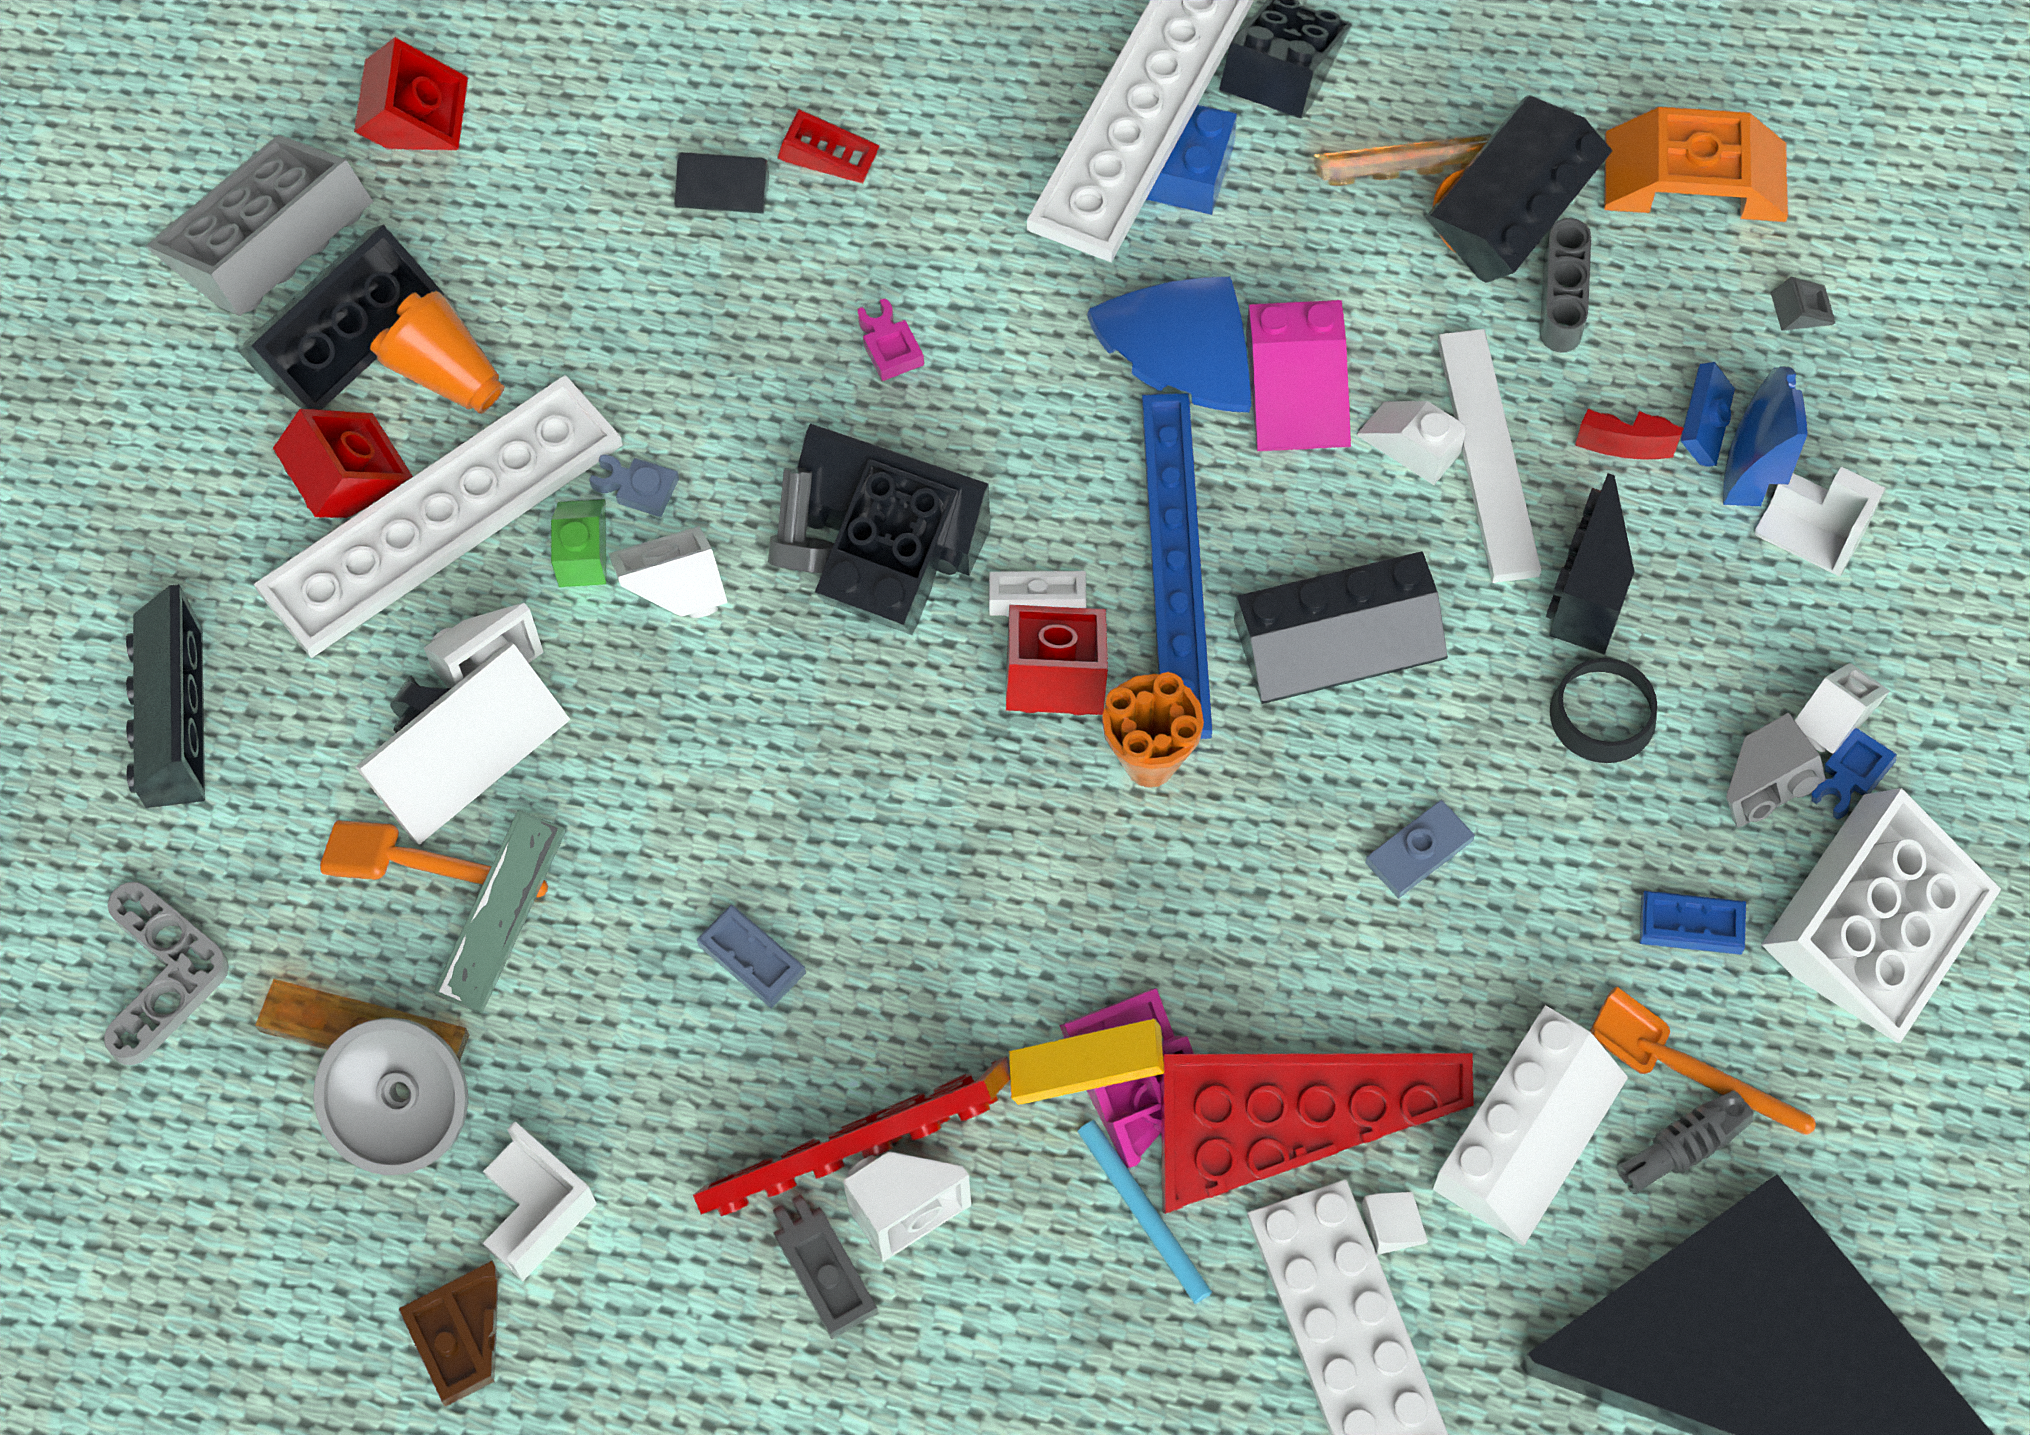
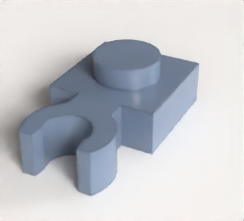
[589,455,679,517]

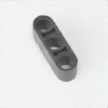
[1540,218,1591,353]

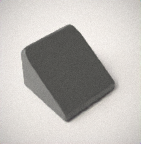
[1771,277,1835,331]

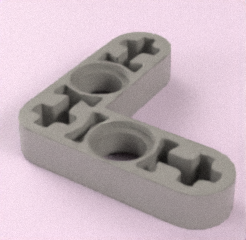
[104,882,229,1065]

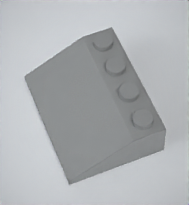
[146,134,373,316]

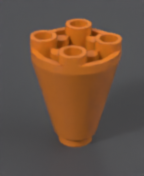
[370,291,504,414]
[1102,672,1204,788]

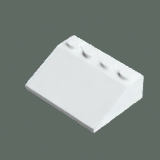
[1761,788,2001,1043]

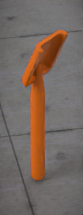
[320,820,548,898]
[1590,987,1816,1135]

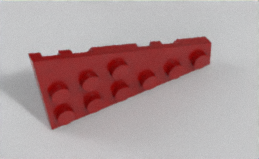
[1161,1053,1474,1214]
[693,1055,1010,1216]

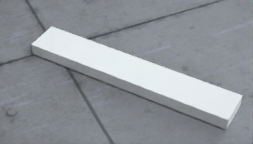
[1437,329,1541,583]

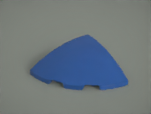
[1087,276,1251,413]
[1723,366,1808,506]

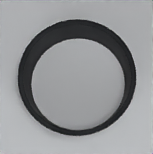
[1550,658,1657,763]

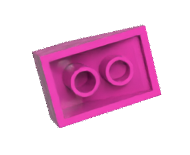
[1246,300,1351,451]

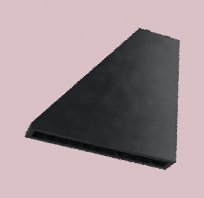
[1521,1174,1994,1435]

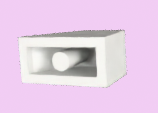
[1357,401,1467,485]
[1795,663,1890,754]

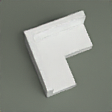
[1755,467,1886,577]
[483,1121,597,1281]

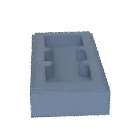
[1365,799,1475,899]
[696,904,806,1008]

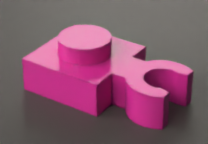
[858,298,924,381]

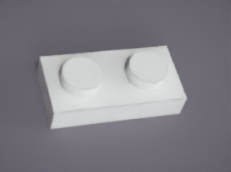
[989,571,1086,617]

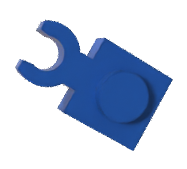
[1812,728,1897,820]

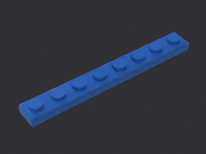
[1142,393,1212,739]

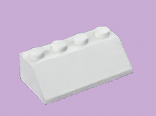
[1433,1005,1628,1246]

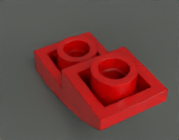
[1575,409,1684,460]

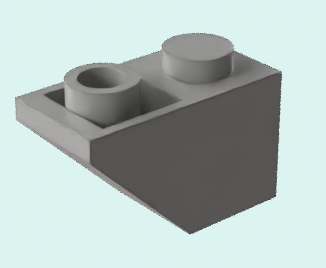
[1726,713,1826,828]

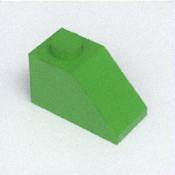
[551,499,607,587]

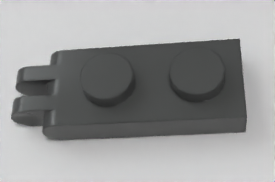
[772,1194,878,1340]

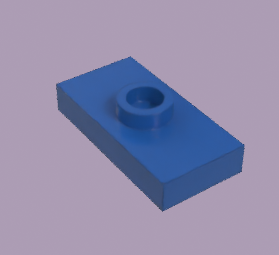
[1680,362,1735,467]
[1639,891,1746,955]

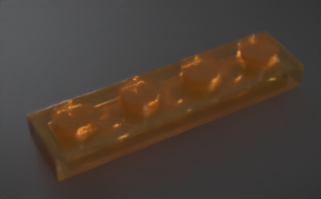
[1314,134,1492,186]
[255,979,470,1062]

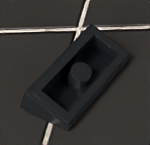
[674,152,770,214]

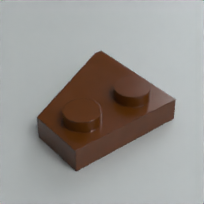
[398,1261,499,1407]

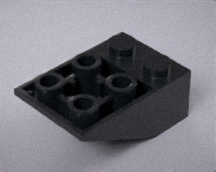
[1219,0,1353,119]
[815,459,959,635]
[1546,473,1635,655]

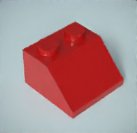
[354,37,468,151]
[273,409,413,518]
[1006,604,1108,715]

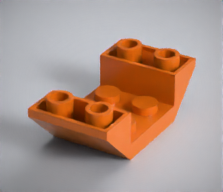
[1604,107,1788,222]

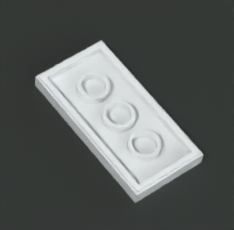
[355,642,570,845]

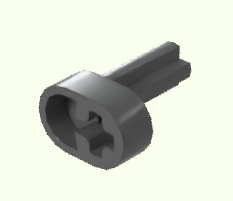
[768,467,834,573]

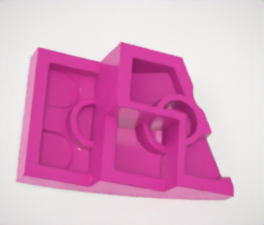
[1059,988,1194,1168]

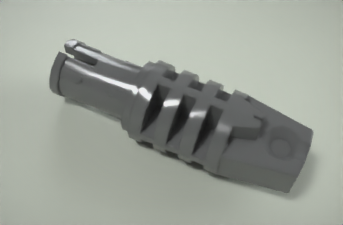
[1616,1090,1754,1195]

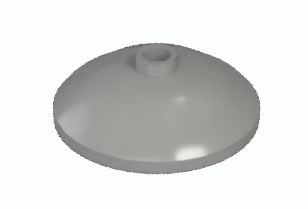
[314,1018,468,1175]

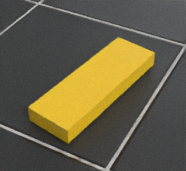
[1009,1019,1164,1105]

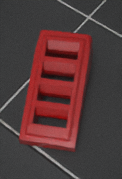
[777,109,880,184]

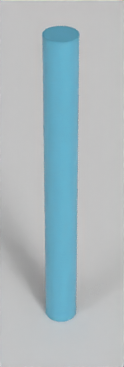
[1078,1120,1212,1304]

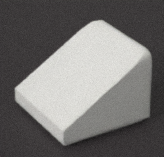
[1361,1192,1428,1255]

